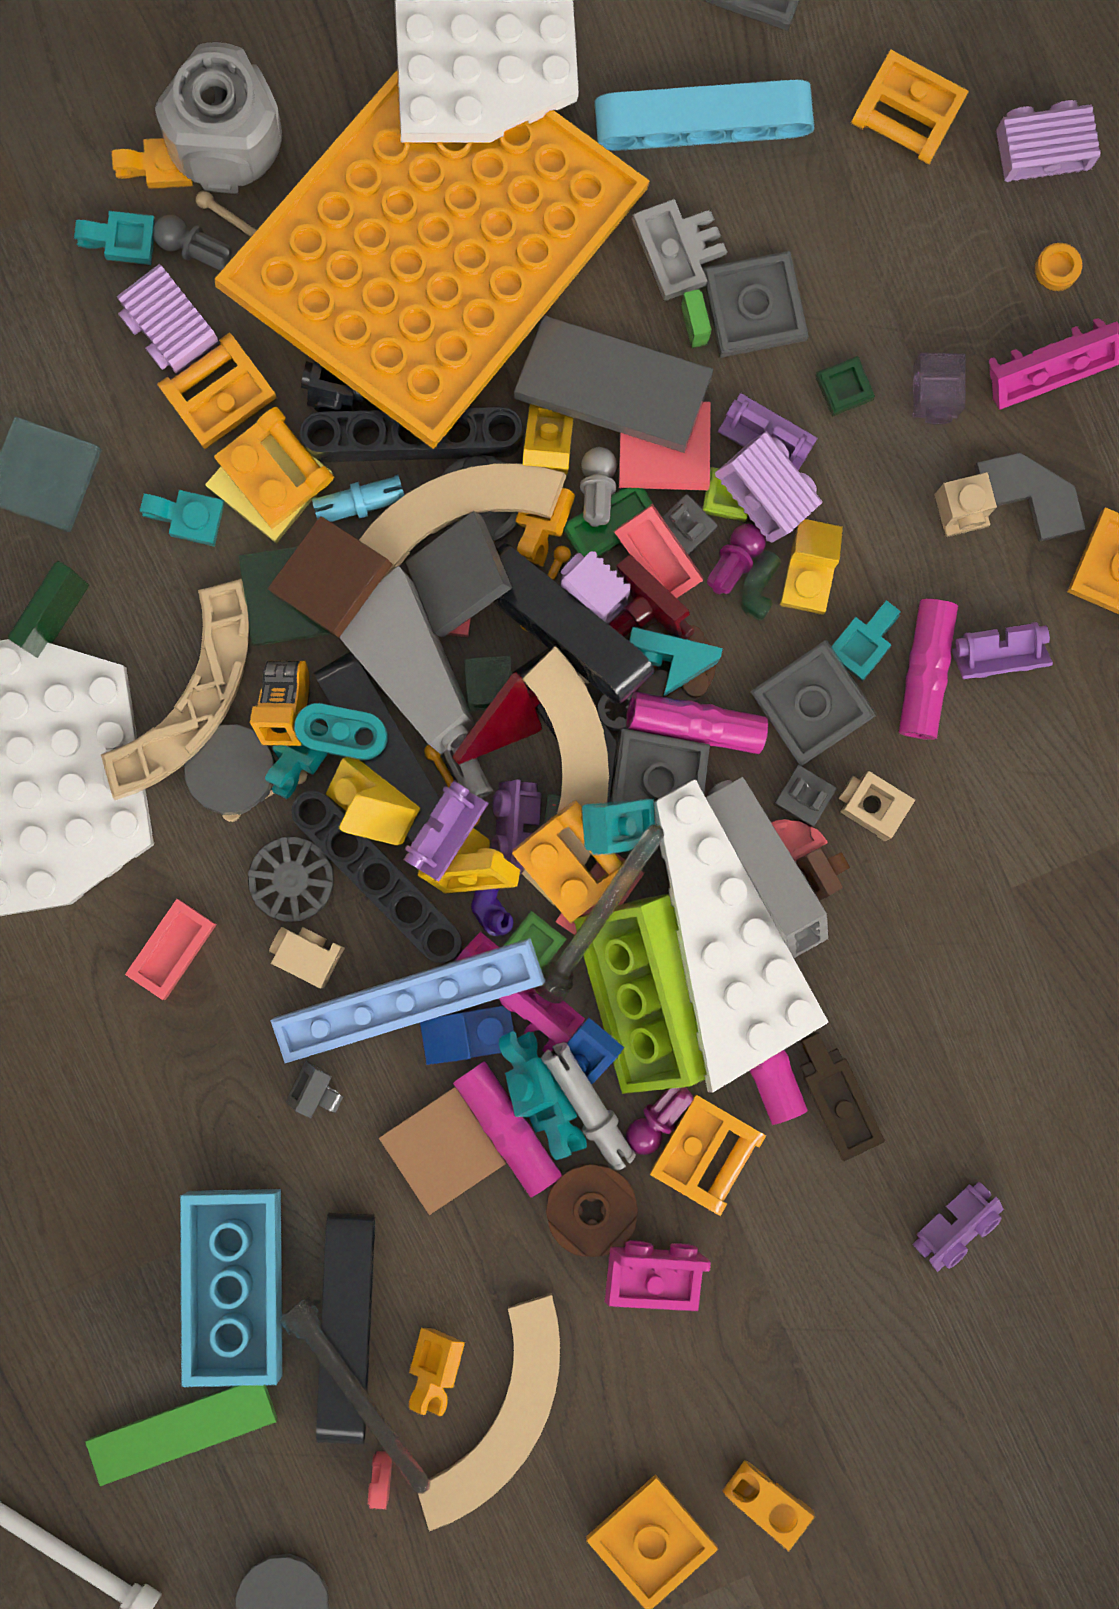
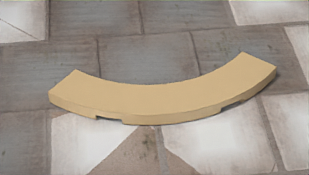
[359,464,566,579]
[101,579,249,801]
[521,645,609,905]
[416,1293,560,1531]

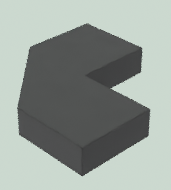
[974,453,1086,542]

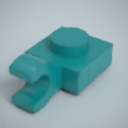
[74,211,156,265]
[140,490,225,547]
[832,600,901,682]
[265,722,328,799]
[499,1031,558,1117]
[529,1076,587,1160]

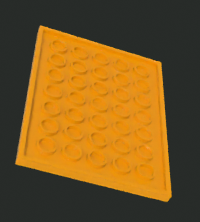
[215,70,650,449]

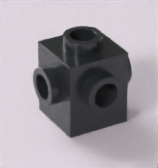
[301,361,364,412]

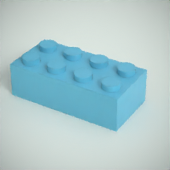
[181,1189,283,1387]

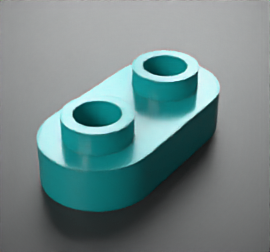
[294,703,388,760]

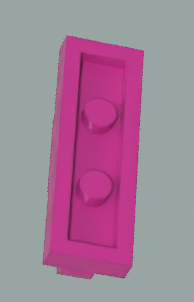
[989,318,1119,410]
[456,932,585,1052]

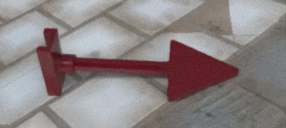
[452,555,694,764]

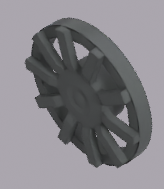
[248,837,334,922]

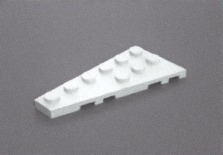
[654,779,829,1092]

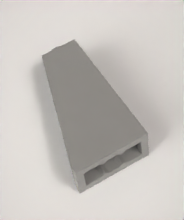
[339,566,475,754]
[705,777,828,958]

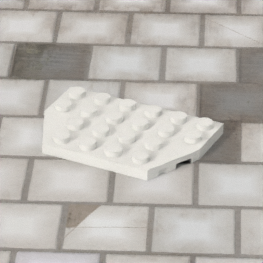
[394,0,579,142]
[0,639,154,916]

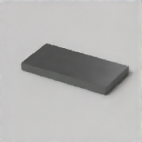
[514,316,713,453]

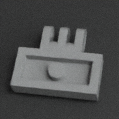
[632,199,727,301]

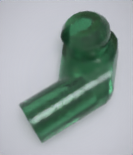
[741,551,781,620]

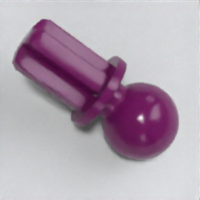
[707,523,766,595]
[626,1087,693,1155]

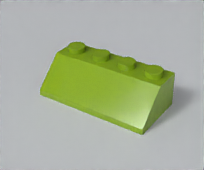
[574,894,707,1094]

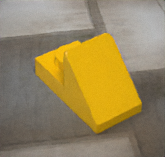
[523,404,573,475]
[780,519,843,615]
[325,757,420,846]
[418,828,520,893]

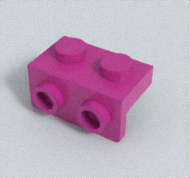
[605,1241,711,1311]

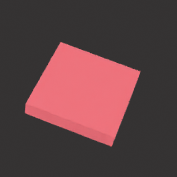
[619,402,711,490]

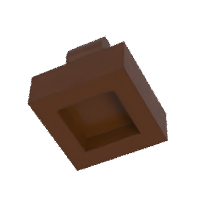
[795,848,850,901]

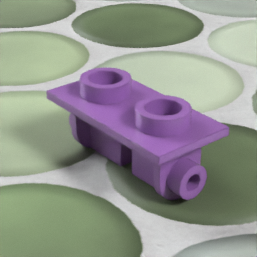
[718,393,817,470]
[952,622,1053,679]
[490,780,541,874]
[404,781,488,882]
[912,1182,1004,1272]

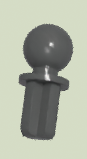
[153,214,232,270]

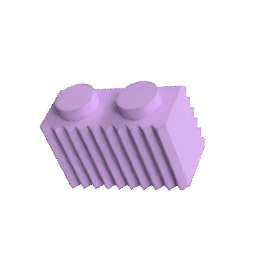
[996,100,1100,182]
[117,264,219,375]
[715,431,823,543]
[560,552,630,624]

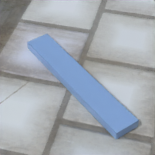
[270,938,545,1063]

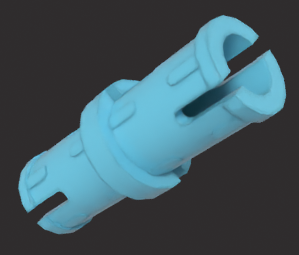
[312,475,404,522]

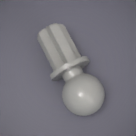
[580,447,617,527]

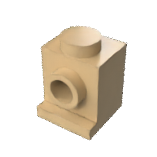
[934,472,997,537]
[839,771,915,841]
[269,927,345,988]

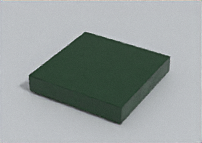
[8,561,89,658]

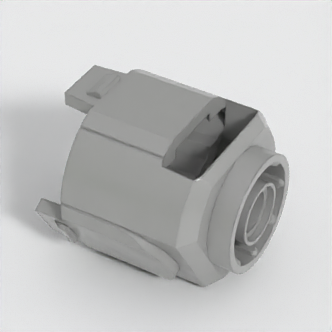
[155,42,282,194]

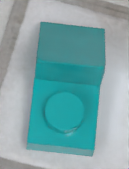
[630,627,723,697]
[582,799,657,855]

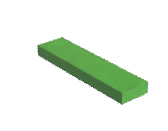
[85,1385,278,1486]

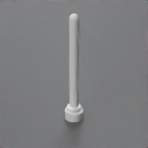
[0,1502,162,1609]

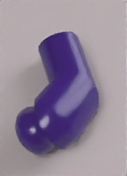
[471,888,513,936]

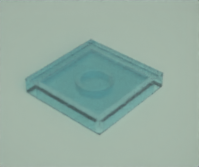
[0,417,102,533]

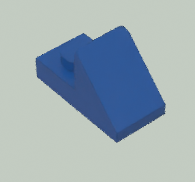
[420,1006,514,1065]
[552,1018,624,1085]

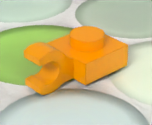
[112,138,193,189]
[515,488,575,566]
[409,1327,465,1416]

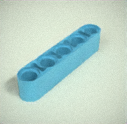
[594,80,814,151]

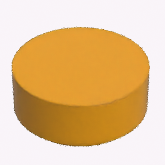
[1035,243,1082,291]

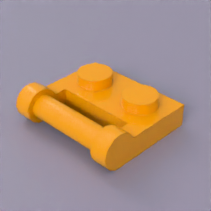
[851,50,969,165]
[157,332,277,450]
[214,407,334,529]
[512,800,635,923]
[649,1094,766,1216]

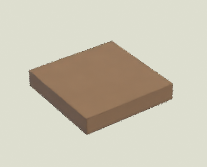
[379,1087,506,1215]

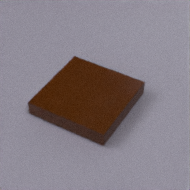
[267,516,393,638]

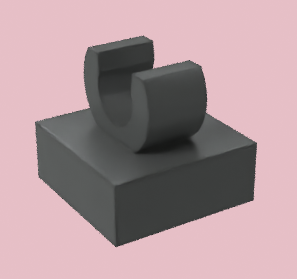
[662,494,718,556]
[773,765,837,827]
[286,1061,344,1118]

